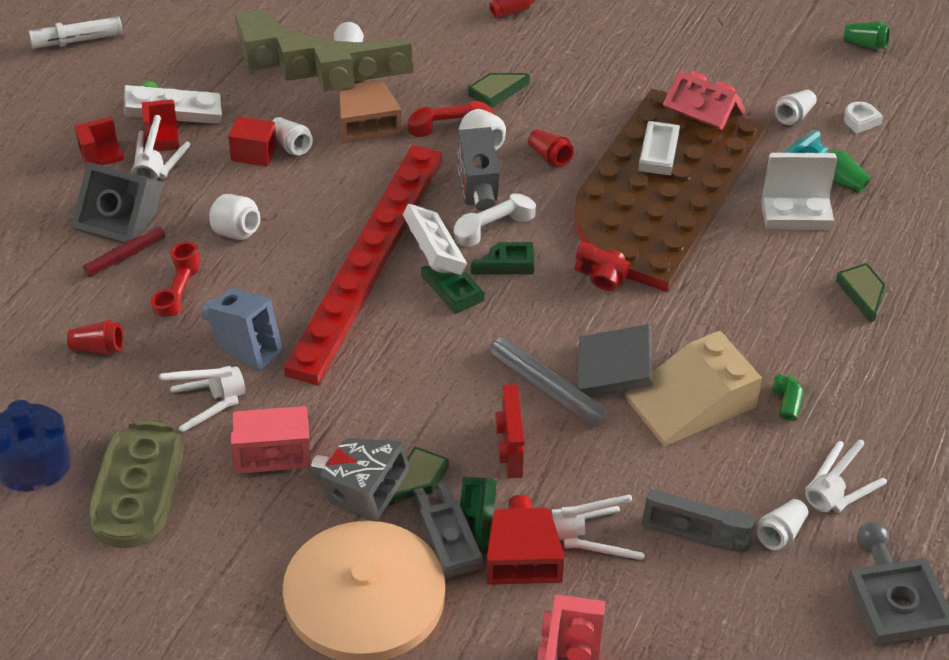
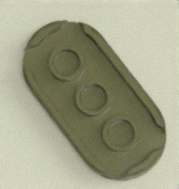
[87,420,184,548]

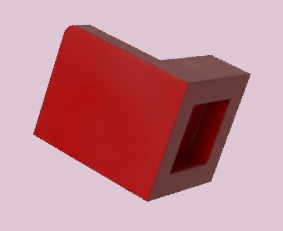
[142,99,180,151]
[228,116,277,167]
[74,117,124,166]

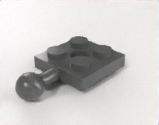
[848,521,949,645]

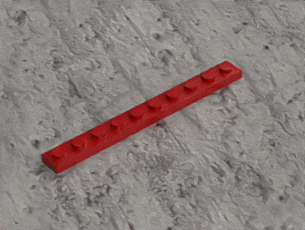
[284,145,442,385]

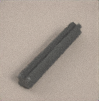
[491,336,607,427]

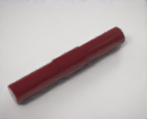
[83,225,165,277]

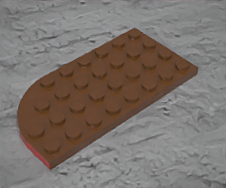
[574,88,768,292]

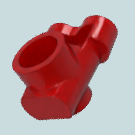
[574,241,630,291]

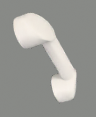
[454,193,536,247]

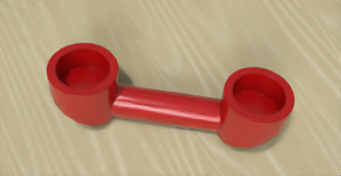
[408,101,494,137]
[150,241,201,317]

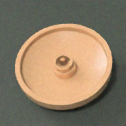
[283,521,445,660]

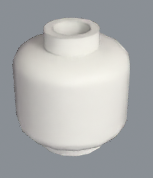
[459,109,506,151]
[209,194,260,240]

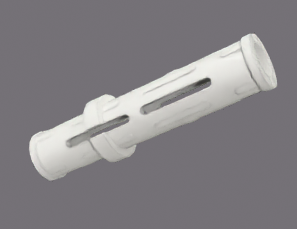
[28,16,123,50]

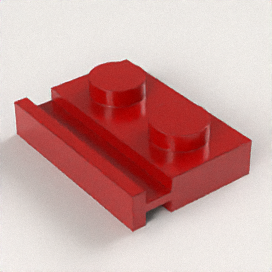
[495,384,524,478]

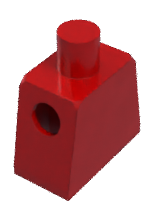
[486,495,565,585]

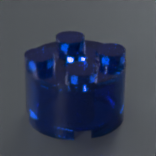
[0,400,71,492]

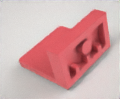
[663,71,746,130]
[231,406,311,474]
[537,594,606,660]

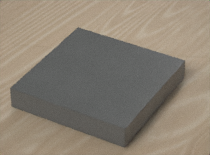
[578,324,653,397]

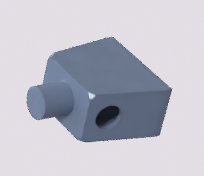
[201,288,283,371]

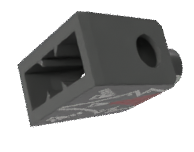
[456,127,500,211]
[311,438,410,521]

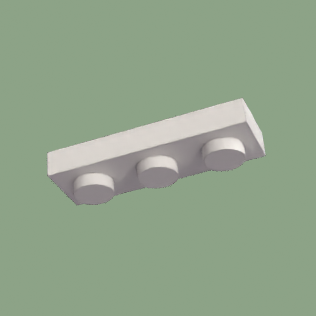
[124,85,222,124]
[403,203,467,275]

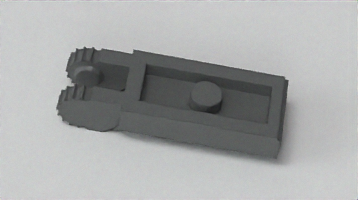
[413,482,483,579]
[641,488,756,552]

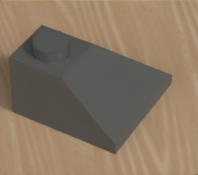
[71,162,164,242]

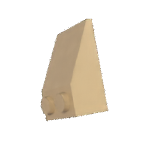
[624,331,762,447]

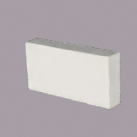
[638,121,680,176]

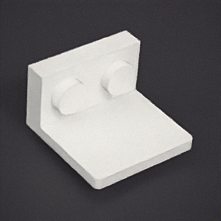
[761,153,837,230]

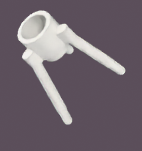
[131,115,191,180]
[158,366,245,433]
[805,440,887,513]
[552,495,645,560]

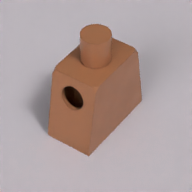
[339,80,402,143]

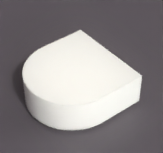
[844,102,883,134]

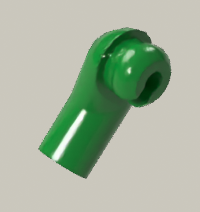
[772,374,803,421]

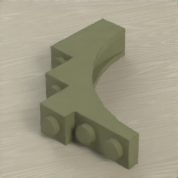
[235,9,413,92]

